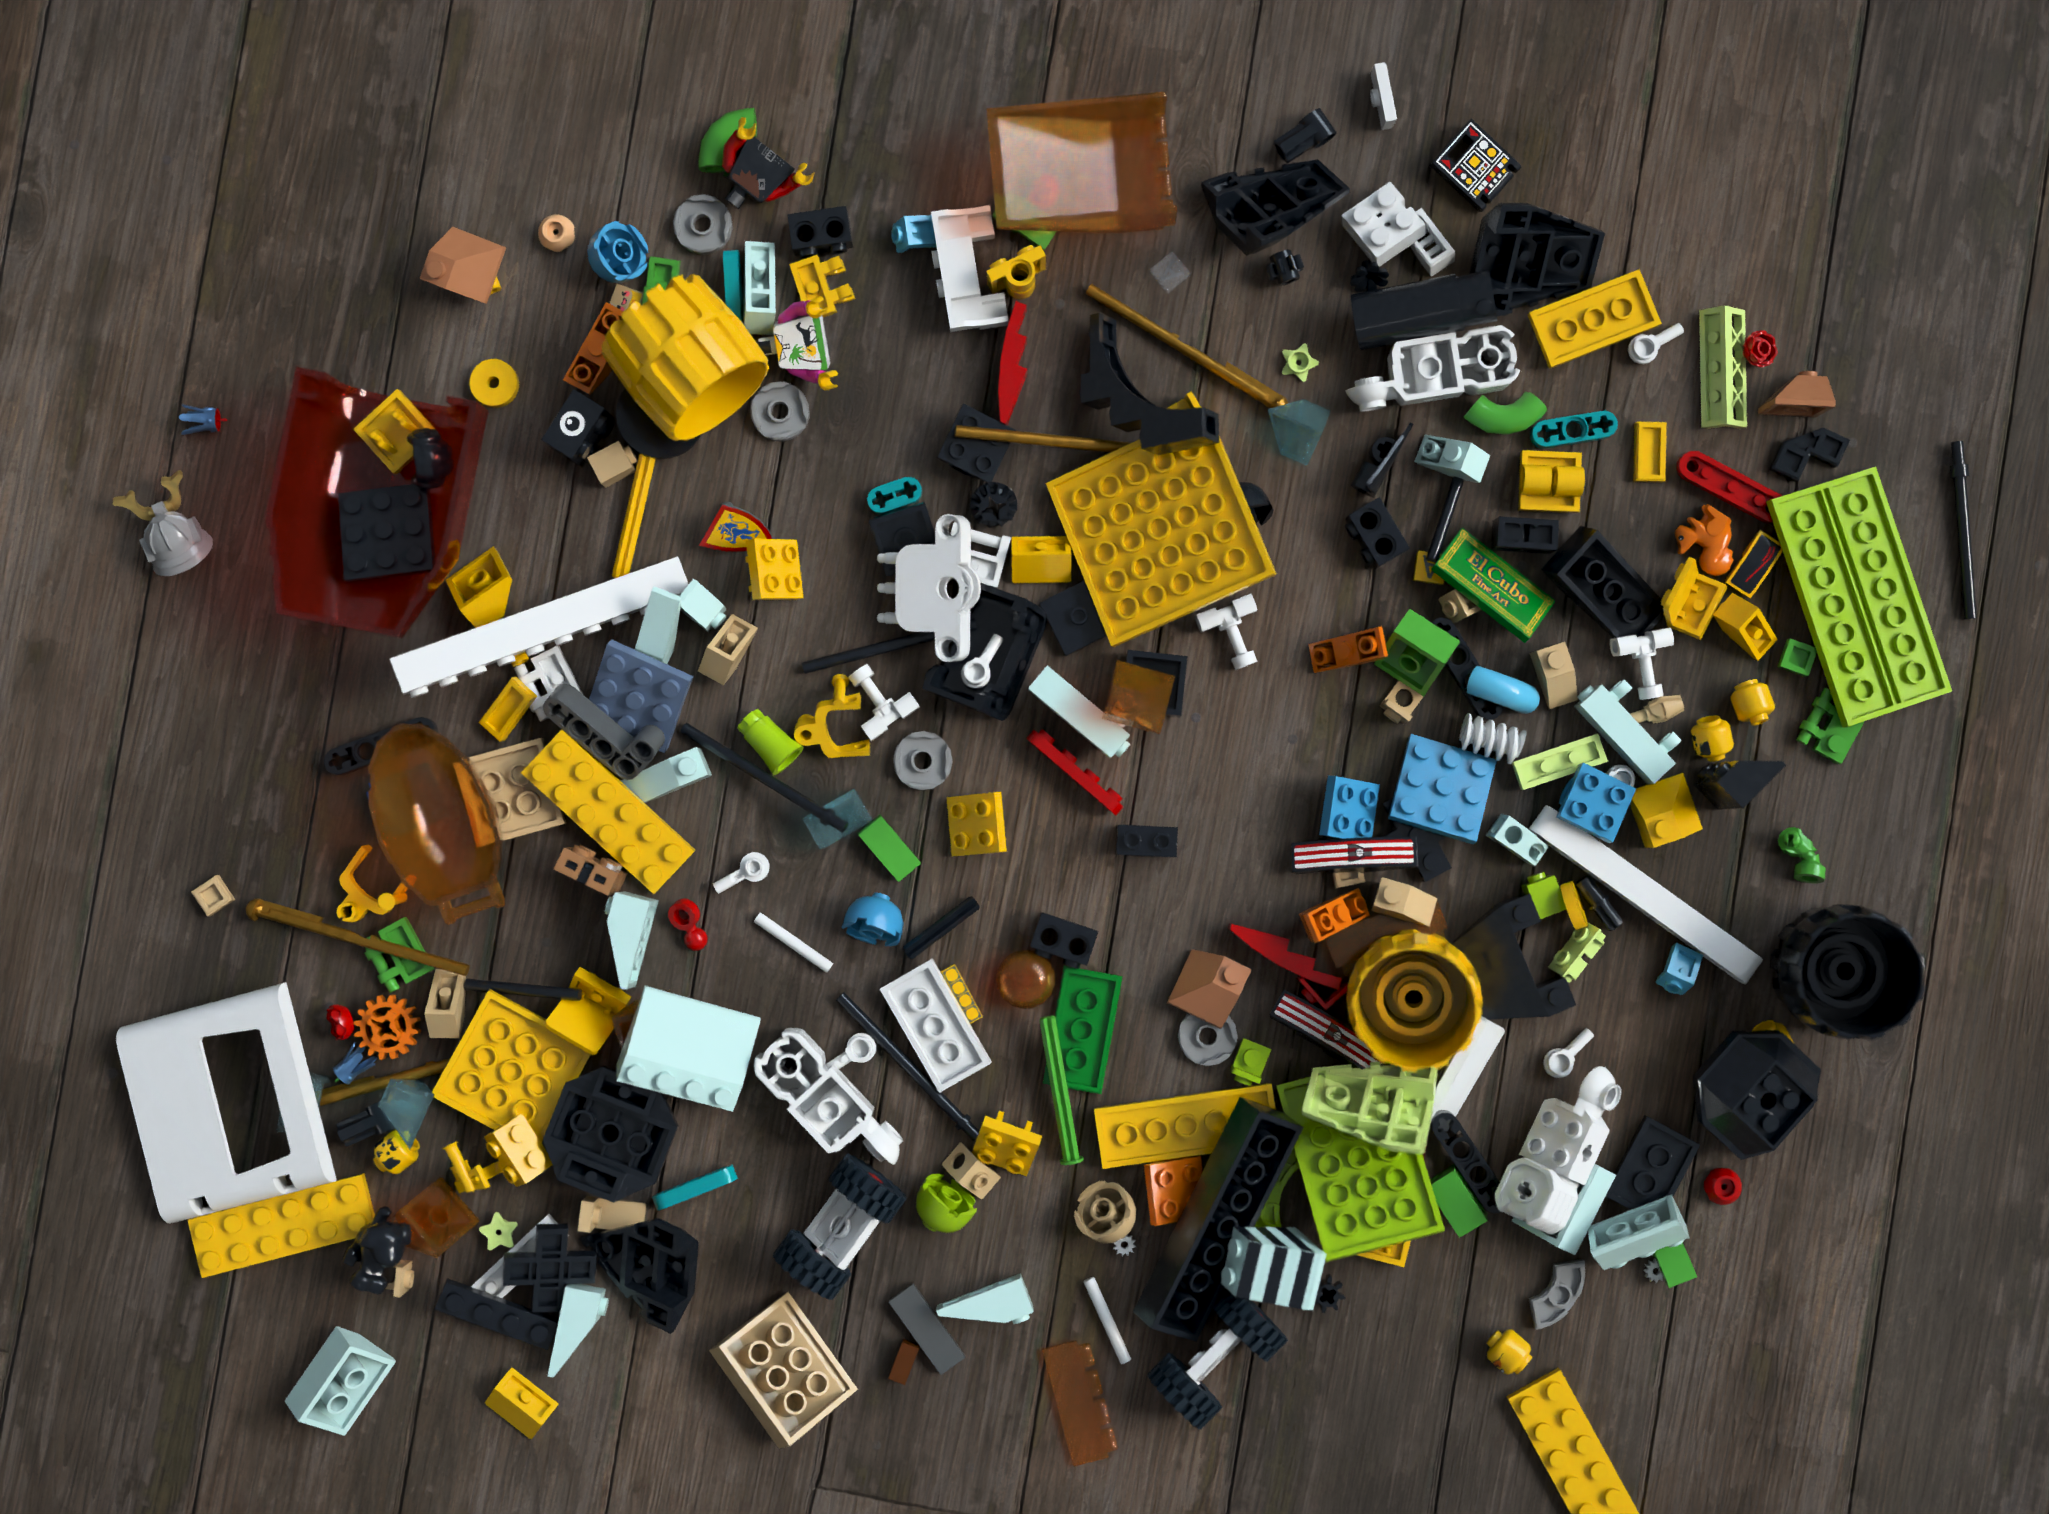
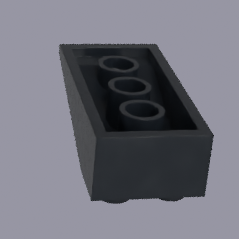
[1541,526,1665,638]

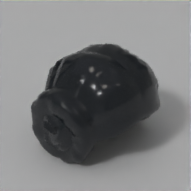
[407,428,454,489]

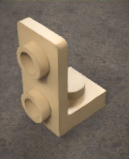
[578,1196,647,1233]

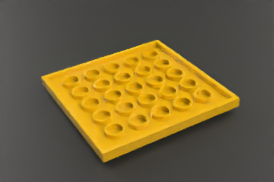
[1046,436,1277,647]

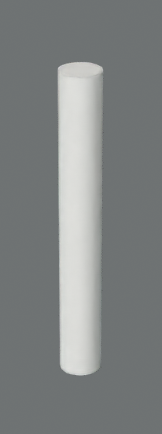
[754,912,834,973]
[1083,1277,1131,1364]

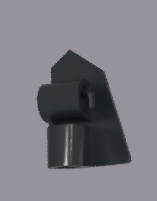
[1351,422,1414,498]

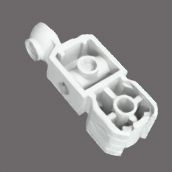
[1346,325,1521,412]
[754,1028,903,1165]
[1495,1066,1621,1235]

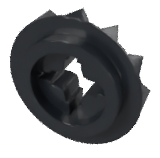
[970,482,1017,528]

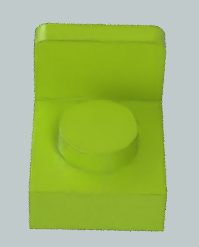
[1230,1038,1271,1086]

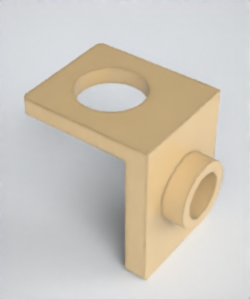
[1380,680,1424,724]
[942,1142,1001,1199]
[386,1260,414,1297]

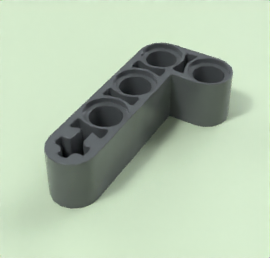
[543,684,665,780]

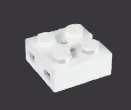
[1342,182,1426,267]

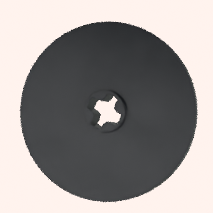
[616,388,702,459]

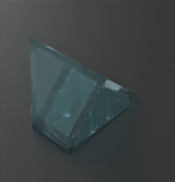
[1268,399,1330,465]
[378,1079,435,1149]

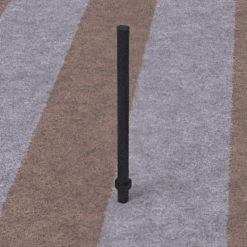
[681,723,849,833]
[836,992,979,1141]

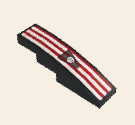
[1291,837,1419,874]
[1270,989,1386,1070]

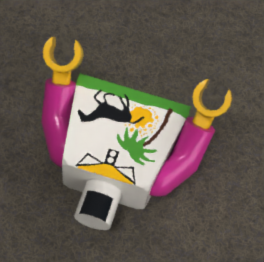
[758,296,838,390]

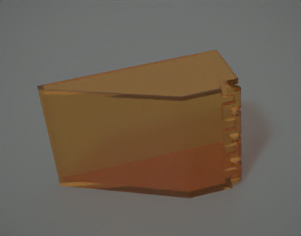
[986,92,1177,233]

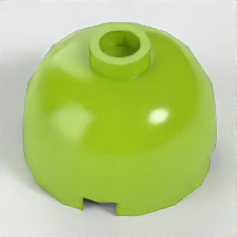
[916,1174,977,1233]

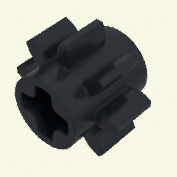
[1266,249,1304,286]
[1314,1273,1345,1313]

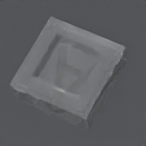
[1149,251,1191,294]

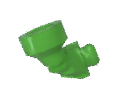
[1778,827,1826,883]

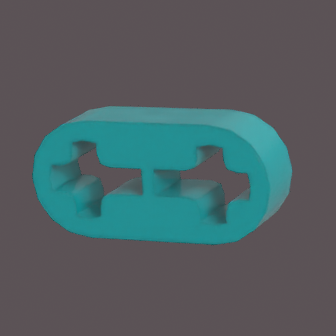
[867,477,922,515]

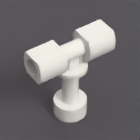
[1194,594,1257,670]
[1610,628,1674,700]
[848,664,920,741]

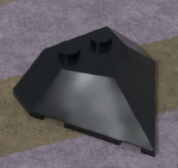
[579,1218,699,1334]

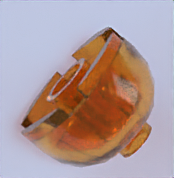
[996,950,1055,1009]

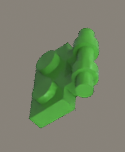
[1796,688,1865,764]
[364,917,435,994]

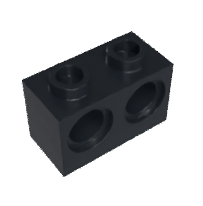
[787,206,853,259]
[1345,497,1410,569]
[1491,516,1559,554]
[1115,825,1178,857]
[1030,912,1098,969]

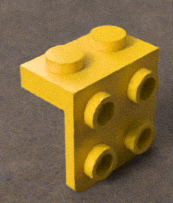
[1661,557,1727,640]
[545,967,632,1055]

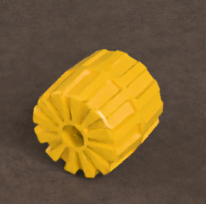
[602,274,769,441]
[1346,929,1483,1072]

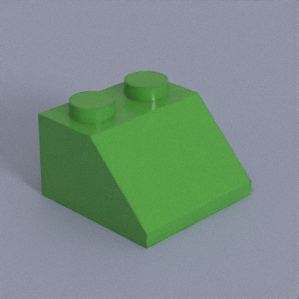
[1374,609,1460,696]

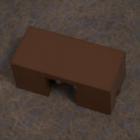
[888,1339,920,1385]

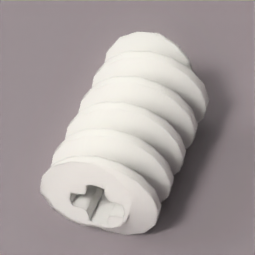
[1459,713,1526,765]

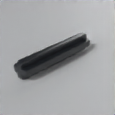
[903,896,980,959]

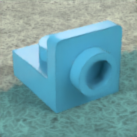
[891,215,937,253]
[1656,942,1703,995]

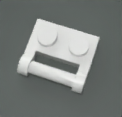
[951,522,1011,588]

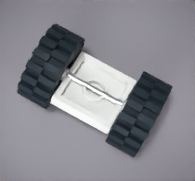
[773,1153,907,1300]
[1147,1291,1288,1430]

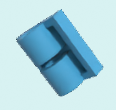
[1556,763,1636,843]
[1319,775,1380,839]

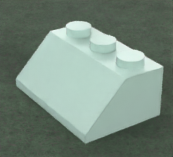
[1512,1164,1616,1255]
[1588,1194,1689,1270]
[285,1326,396,1436]

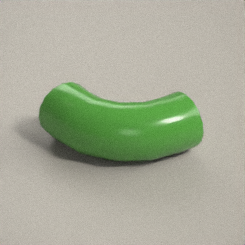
[698,108,757,173]
[1463,392,1547,435]

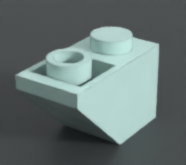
[1415,435,1490,483]

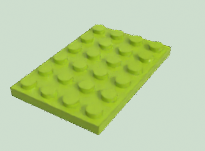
[1276,1062,1445,1262]

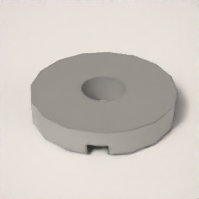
[673,194,733,255]
[750,382,810,441]
[893,731,953,790]
[1178,1013,1238,1066]

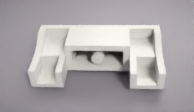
[931,205,1009,332]

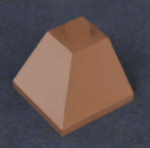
[420,227,506,304]
[1758,371,1836,417]
[1167,949,1252,1029]

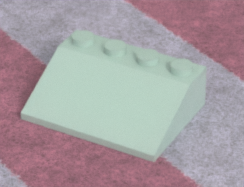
[616,986,760,1112]

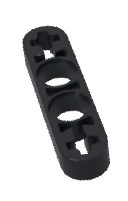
[1431,618,1503,720]
[324,717,438,775]
[1430,1110,1501,1213]

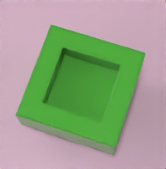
[1777,638,1817,677]

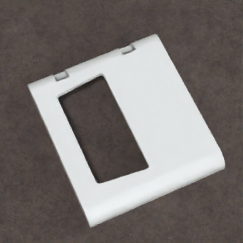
[116,982,337,1224]

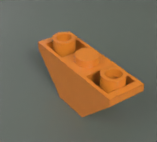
[563,302,623,395]
[1308,627,1388,673]
[1299,888,1370,943]

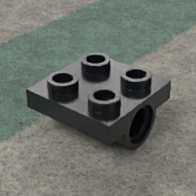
[936,403,1016,483]

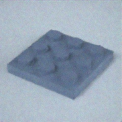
[589,639,693,753]

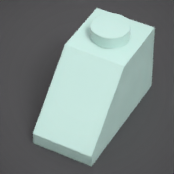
[680,579,727,632]

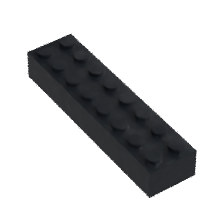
[1133,1097,1304,1342]

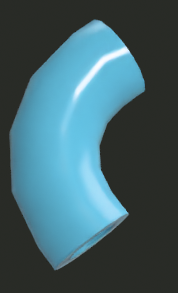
[1467,666,1540,714]

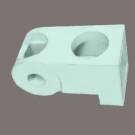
[1485,814,1549,867]

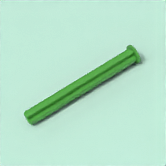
[1039,1015,1084,1165]

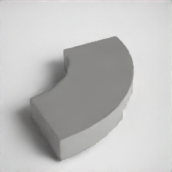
[1529,1259,1585,1330]

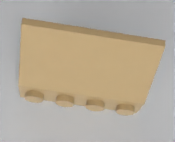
[709,1292,858,1449]

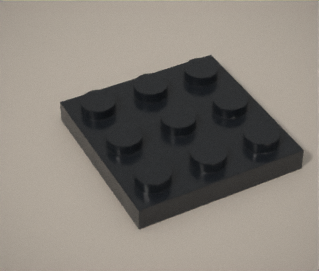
[338,484,436,583]

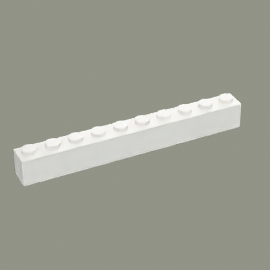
[390,556,689,698]

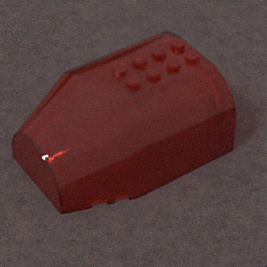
[265,367,489,639]

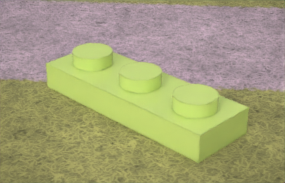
[1512,733,1608,790]

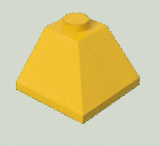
[445,546,512,628]
[1630,773,1703,848]

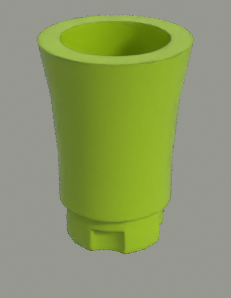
[737,708,804,776]

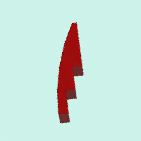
[998,301,1027,425]
[1228,923,1342,990]

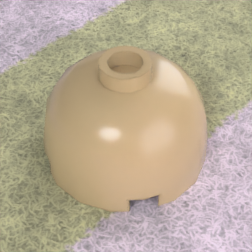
[1074,1181,1136,1243]

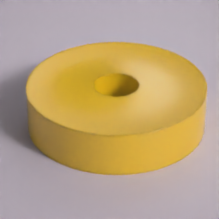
[470,359,519,408]
[1560,881,1588,930]

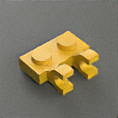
[789,255,855,317]

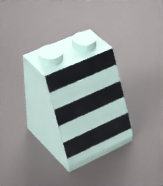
[1221,1227,1326,1310]

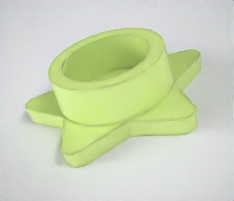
[1282,343,1319,382]
[479,1212,518,1251]

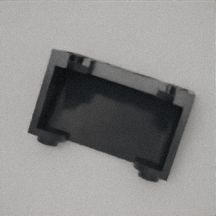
[922,583,1047,721]

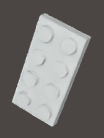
[880,959,992,1093]

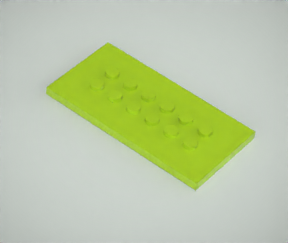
[1766,467,1952,728]

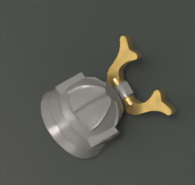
[113,470,213,576]

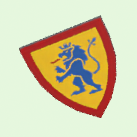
[699,502,773,552]

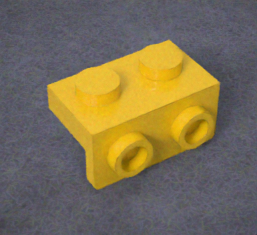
[484,1113,552,1187]

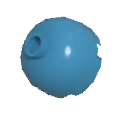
[587,221,648,283]
[841,893,904,946]

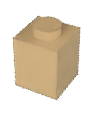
[587,441,637,488]

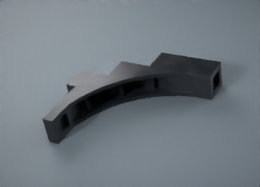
[1079,313,1219,455]

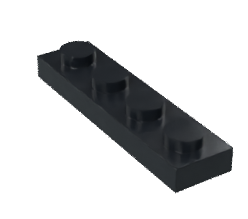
[434,1278,559,1350]

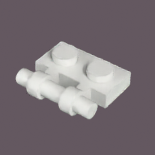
[514,646,583,722]

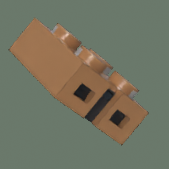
[554,845,628,896]

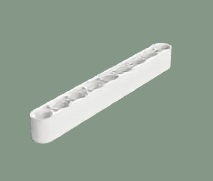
[1528,805,1763,985]

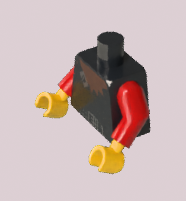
[722,117,815,209]

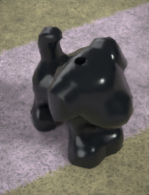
[342,1206,412,1294]

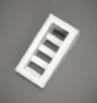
[1410,208,1455,276]

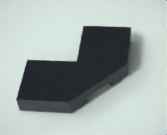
[1769,427,1850,482]

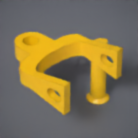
[794,674,870,758]
[337,844,415,923]
[442,1141,503,1194]

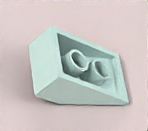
[605,891,659,990]

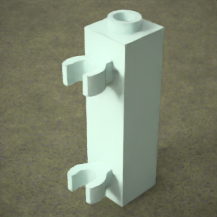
[1028,665,1130,759]
[1574,680,1681,785]

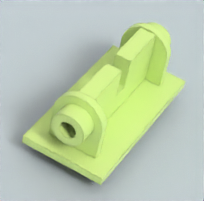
[1548,923,1606,983]

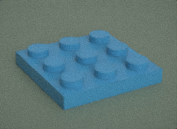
[1388,734,1497,845]

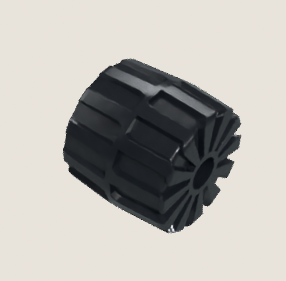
[1770,904,1926,1040]

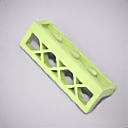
[1699,305,1747,429]

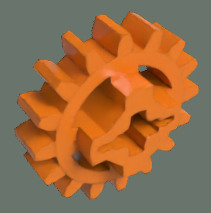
[354,994,421,1060]

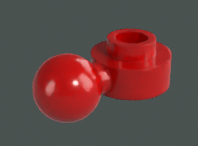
[668,898,708,951]

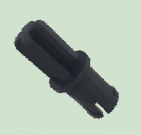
[1575,874,1623,931]

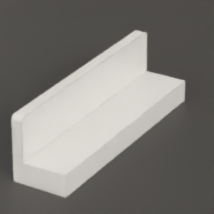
[1431,1016,1505,1131]

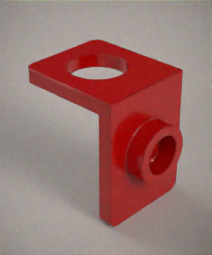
[1296,976,1348,1010]

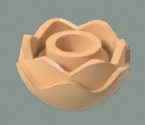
[538,214,575,252]

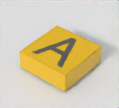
[1413,550,1444,585]

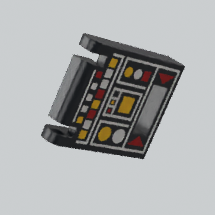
[1429,119,1521,212]

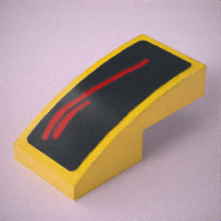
[1725,530,1783,599]

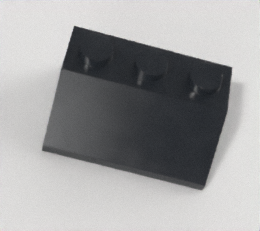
[1693,761,1786,810]

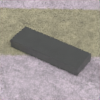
[889,1283,965,1375]

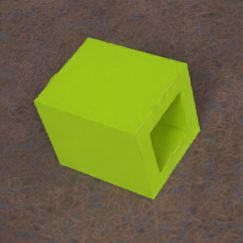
[1521,872,1566,919]

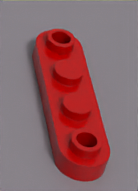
[1676,451,1782,524]
[1026,729,1123,816]

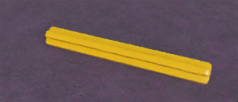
[612,454,656,579]

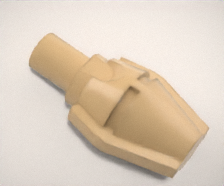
[1630,695,1684,724]

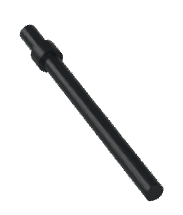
[1950,441,1977,619]
[802,618,977,674]

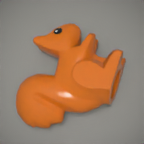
[1675,504,1734,576]

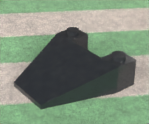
[1451,893,1576,1020]

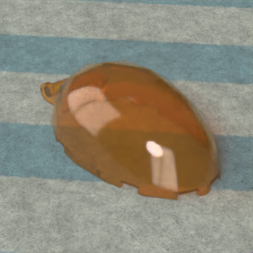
[368,724,505,925]

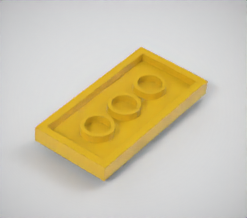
[1527,269,1662,369]

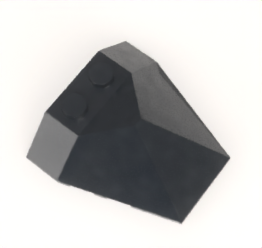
[1201,159,1350,256]
[1469,203,1605,316]

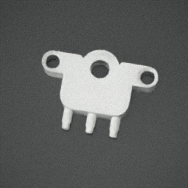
[877,514,981,662]

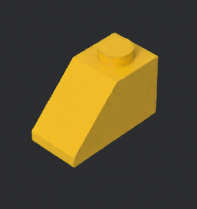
[1713,593,1778,661]

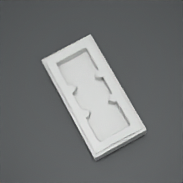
[1370,62,1397,130]

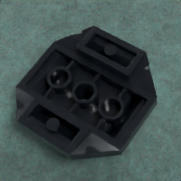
[1692,1030,1821,1160]
[543,1066,679,1203]

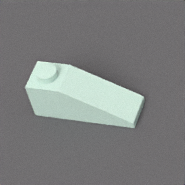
[743,241,776,335]
[635,587,682,664]
[621,747,712,803]
[936,1273,1034,1324]
[548,1284,609,1377]

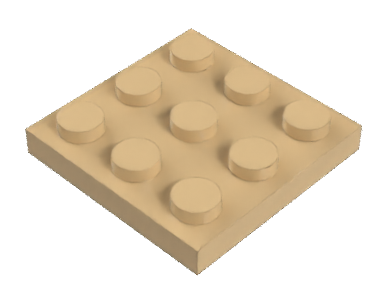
[455,738,566,847]

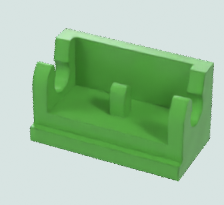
[1430,1164,1488,1238]

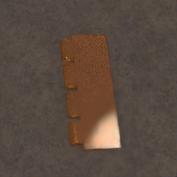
[1325,894,1448,978]
[1042,1340,1118,1466]

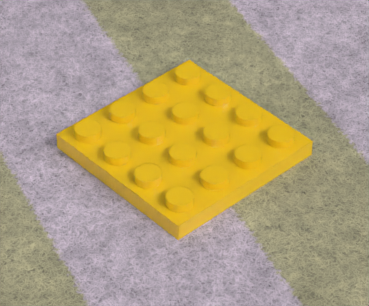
[430,989,591,1143]

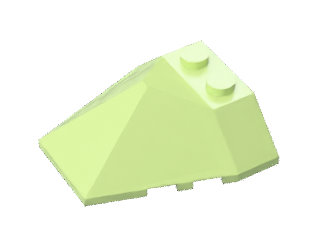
[1302,1061,1438,1154]

